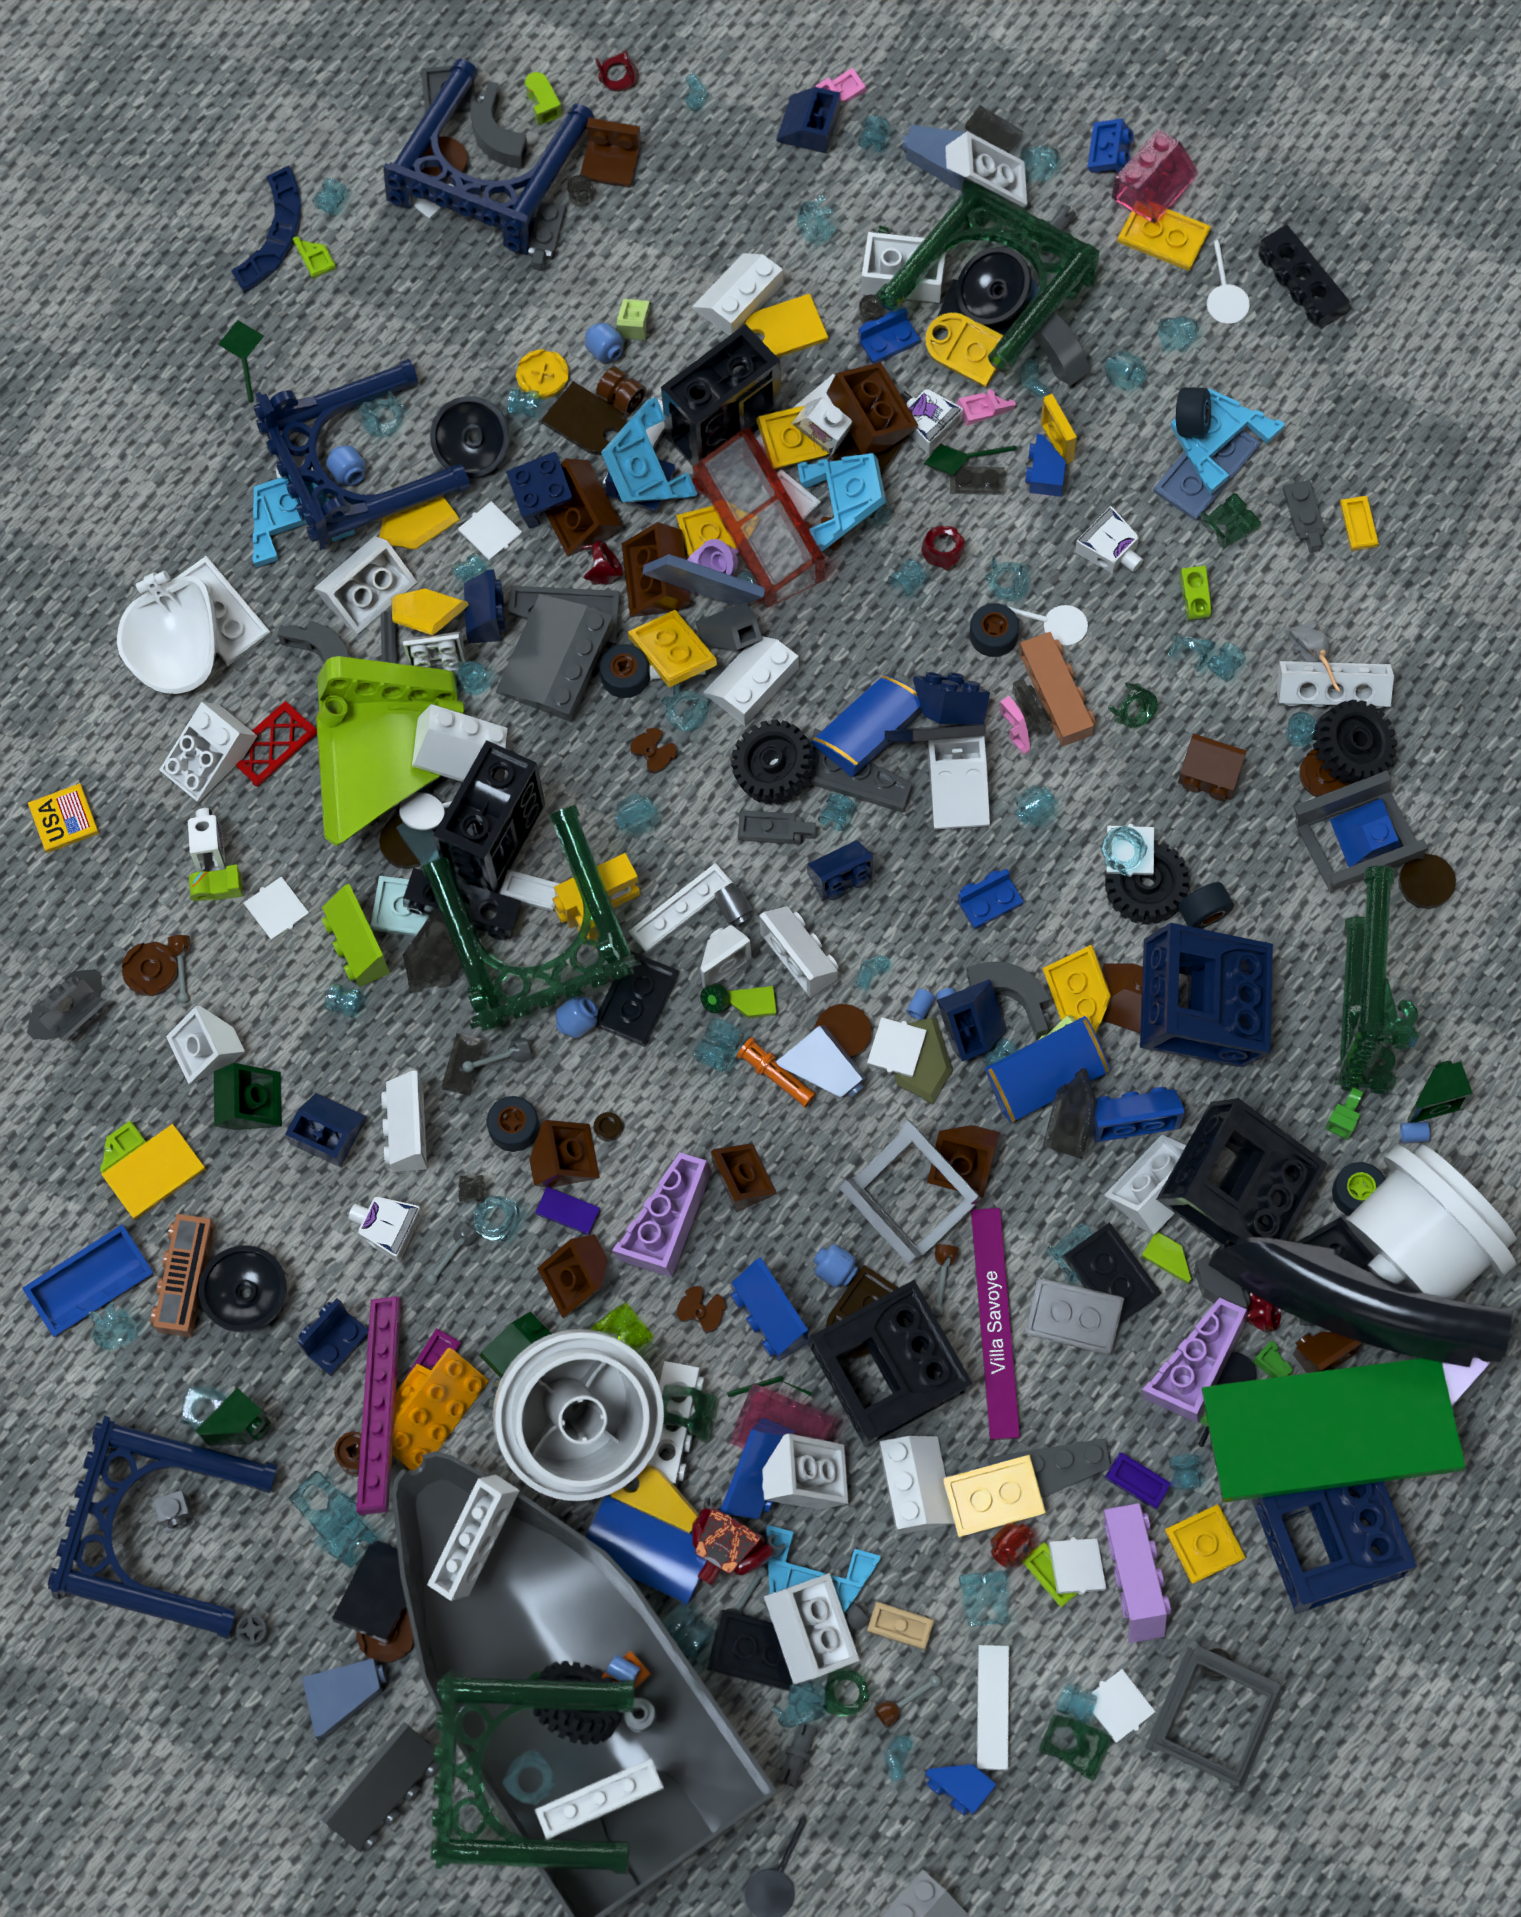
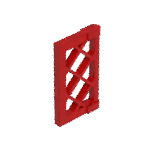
[235,701,317,788]

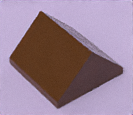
[711,1143,777,1213]

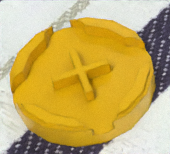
[516,349,569,399]

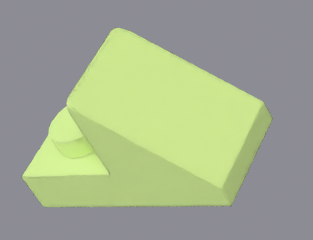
[617,299,649,340]

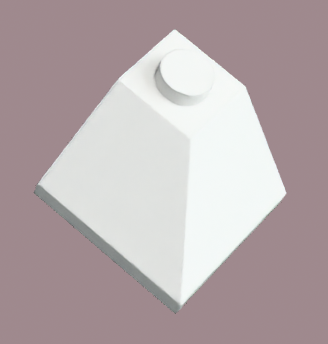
[700,925,751,988]
[166,1006,245,1085]

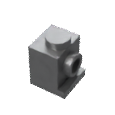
[153,1490,195,1534]

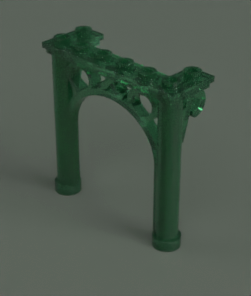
[876,179,1100,373]
[421,805,641,1032]
[1334,866,1419,1094]
[430,1669,635,1874]

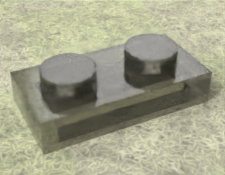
[965,105,1023,153]
[950,466,1004,495]
[1012,678,1050,738]
[441,1033,485,1096]

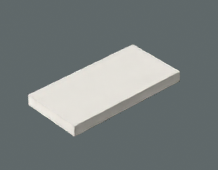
[172,556,271,667]

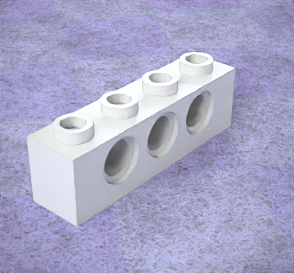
[1277,661,1394,709]
[647,1361,704,1488]
[427,1475,520,1601]

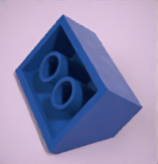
[1088,1087,1184,1143]
[730,1257,809,1361]
[720,1417,795,1519]

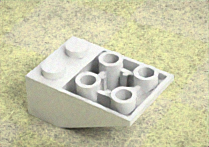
[403,631,467,676]
[159,702,257,802]
[927,736,990,830]

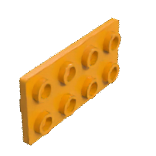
[392,1348,488,1471]

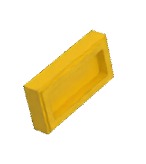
[1340,496,1379,551]

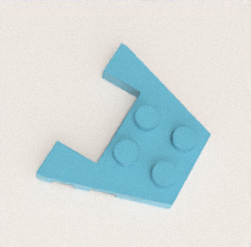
[1170,389,1285,495]
[601,397,698,503]
[797,453,886,554]
[253,477,355,568]
[766,1525,881,1621]

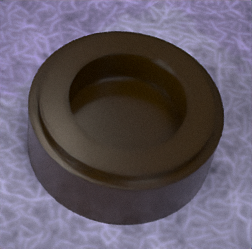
[593,1112,622,1142]

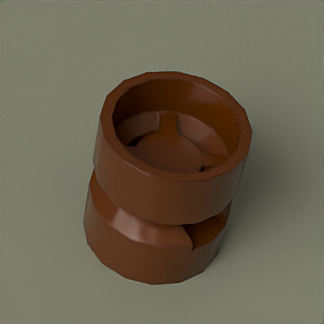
[596,366,646,416]
[334,1431,361,1477]

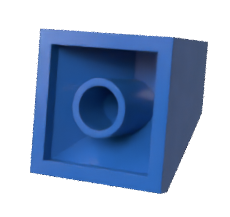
[1330,798,1402,867]

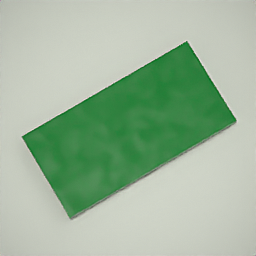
[1202,1358,1465,1503]

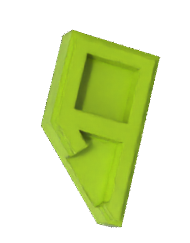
[293,237,336,279]
[727,986,776,1019]
[100,1121,146,1173]
[1141,1231,1191,1284]

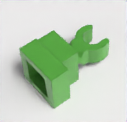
[1325,1087,1363,1140]

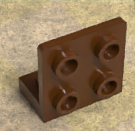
[580,118,641,187]

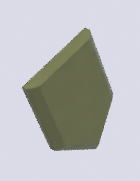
[893,1017,952,1104]

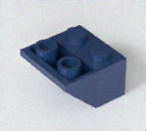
[776,87,840,153]
[464,569,506,644]
[913,672,990,724]
[807,840,873,901]
[937,979,1006,1062]
[285,1093,367,1168]

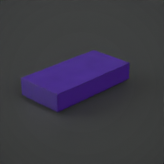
[535,1187,600,1235]
[1104,1452,1171,1510]

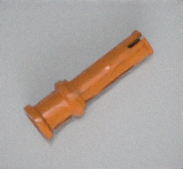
[736,1037,816,1108]

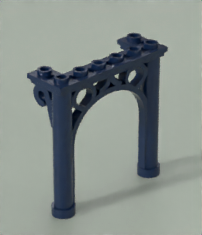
[383,59,595,255]
[253,359,470,550]
[47,1416,278,1639]

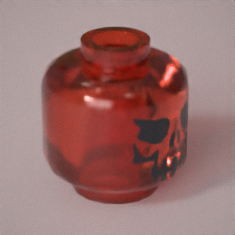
[990,1523,1035,1568]

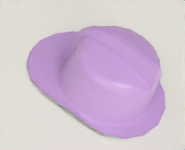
[687,539,739,595]

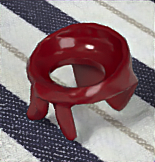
[595,50,639,92]
[921,526,965,571]
[581,541,623,585]
[1247,1292,1282,1332]

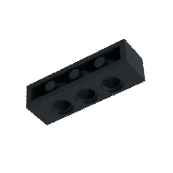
[1258,224,1350,329]
[403,867,521,940]

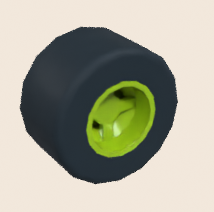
[1332,1162,1386,1216]

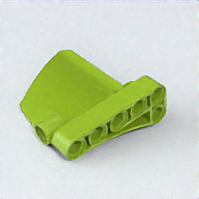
[316,656,464,846]

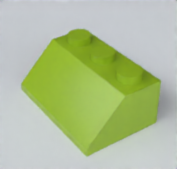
[321,884,390,987]

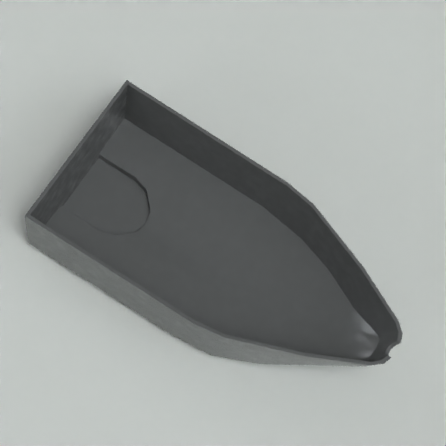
[392,1451,778,1917]

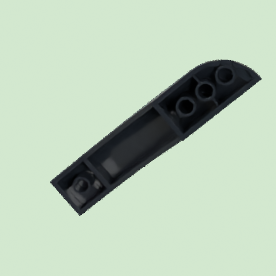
[1209,1237,1513,1367]

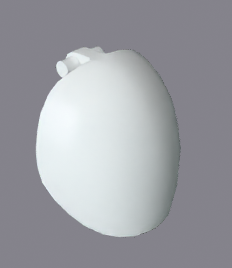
[117,570,218,694]

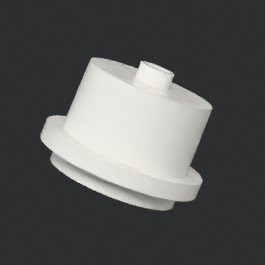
[1345,1145,1516,1300]
[493,1329,664,1501]

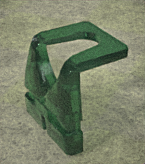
[1201,493,1261,548]
[662,1384,719,1443]
[1038,1715,1113,1781]

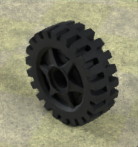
[1312,699,1397,785]
[731,720,816,804]
[1105,840,1190,925]
[530,1661,625,1745]

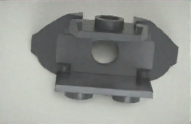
[27,969,106,1042]

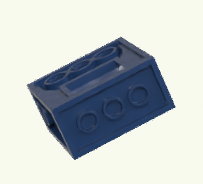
[1140,922,1273,1067]
[1252,1482,1417,1614]

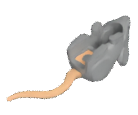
[1284,621,1340,692]

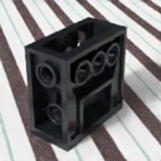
[661,324,782,474]
[433,740,546,893]
[1156,1098,1328,1246]
[808,1280,973,1448]

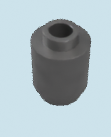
[715,883,753,926]
[624,1698,656,1733]

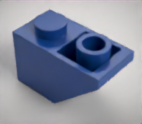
[1025,434,1066,497]
[925,1764,996,1816]

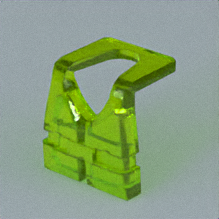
[590,1302,653,1349]

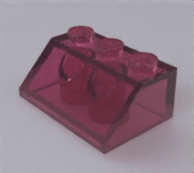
[1111,129,1198,223]
[730,1383,835,1449]

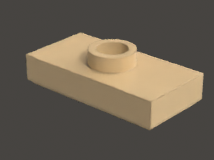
[867,1602,934,1651]

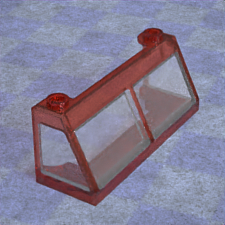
[691,427,825,608]

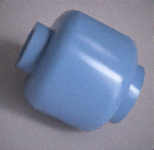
[585,323,624,363]
[326,445,367,486]
[555,996,598,1038]
[813,1244,858,1288]

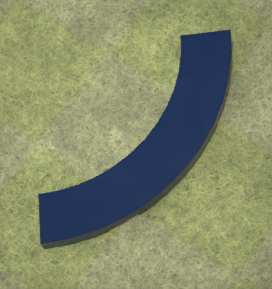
[231,165,301,293]

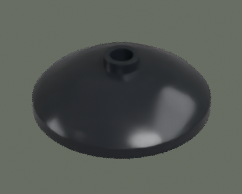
[956,247,1032,326]
[430,396,510,478]
[199,1245,287,1332]

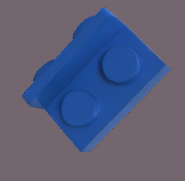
[1087,118,1134,177]
[858,307,920,364]
[958,869,1024,930]

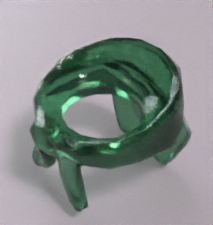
[1108,682,1158,728]
[822,1668,870,1716]

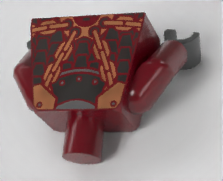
[692,1498,785,1586]

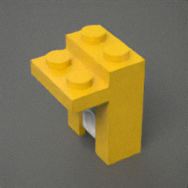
[552,853,640,948]

